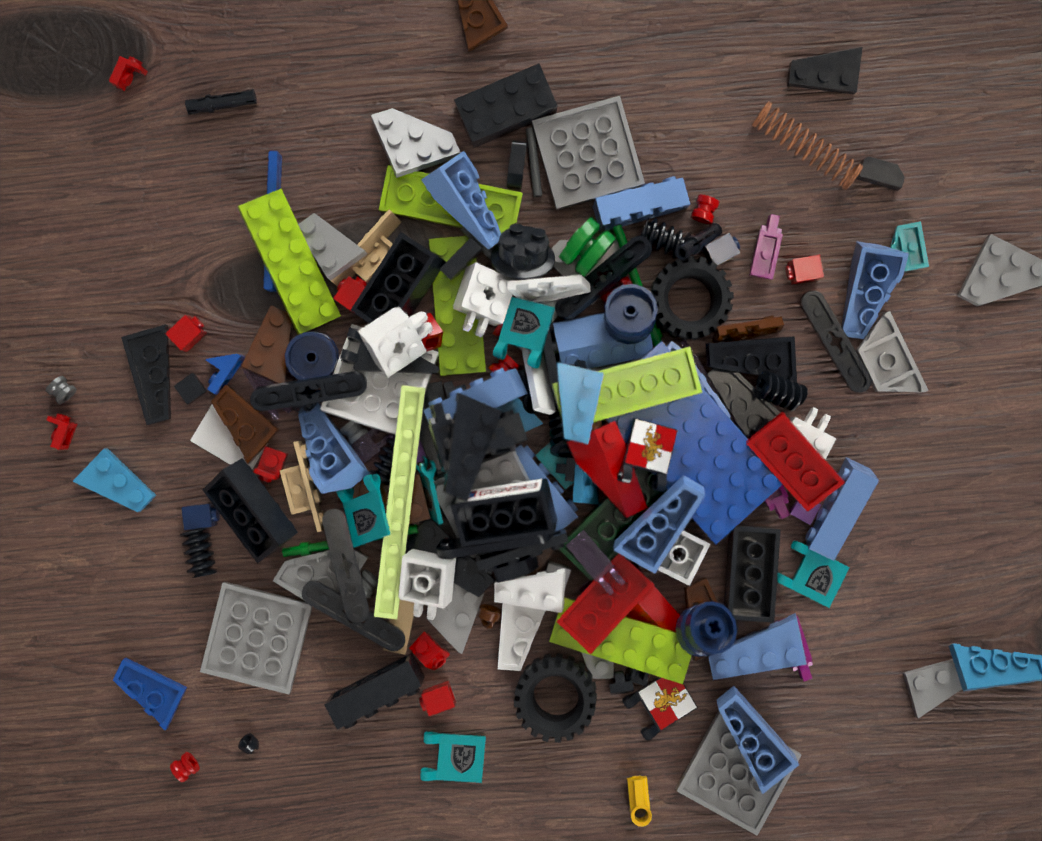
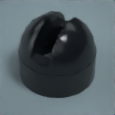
[238,733,259,754]

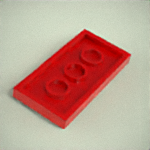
[746,412,845,512]
[556,553,655,654]

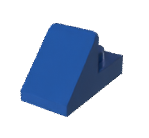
[205,354,245,395]

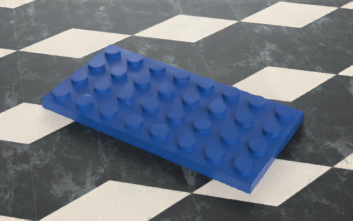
[605,341,783,544]

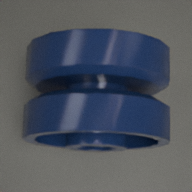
[604,284,658,344]
[285,332,339,380]
[675,602,737,657]

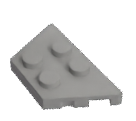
[855,311,928,392]
[427,571,492,654]

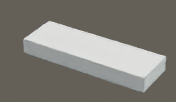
[522,348,556,415]

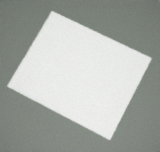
[190,405,268,469]

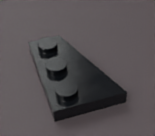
[787,47,863,94]

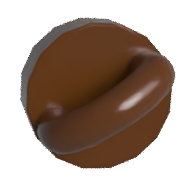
[477,604,501,629]

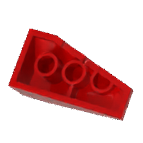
[566,421,647,518]
[626,568,680,632]

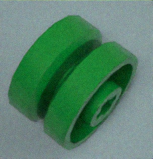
[559,217,616,278]

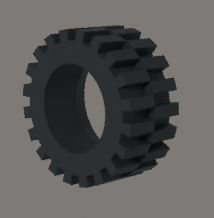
[651,256,734,340]
[514,653,597,743]

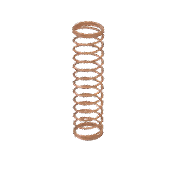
[752,101,863,190]

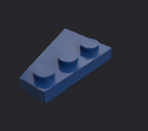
[113,658,187,730]

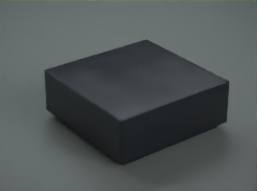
[174,373,208,405]

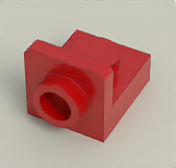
[109,56,148,91]
[46,413,77,450]
[253,446,288,483]

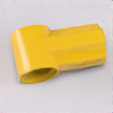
[627,775,652,827]

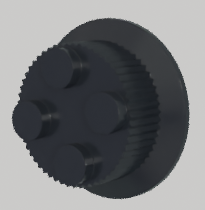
[491,223,555,280]

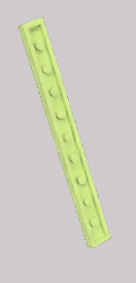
[374,385,426,619]

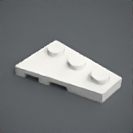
[507,274,591,304]
[494,569,565,613]
[498,603,546,671]

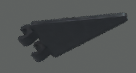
[340,327,439,374]

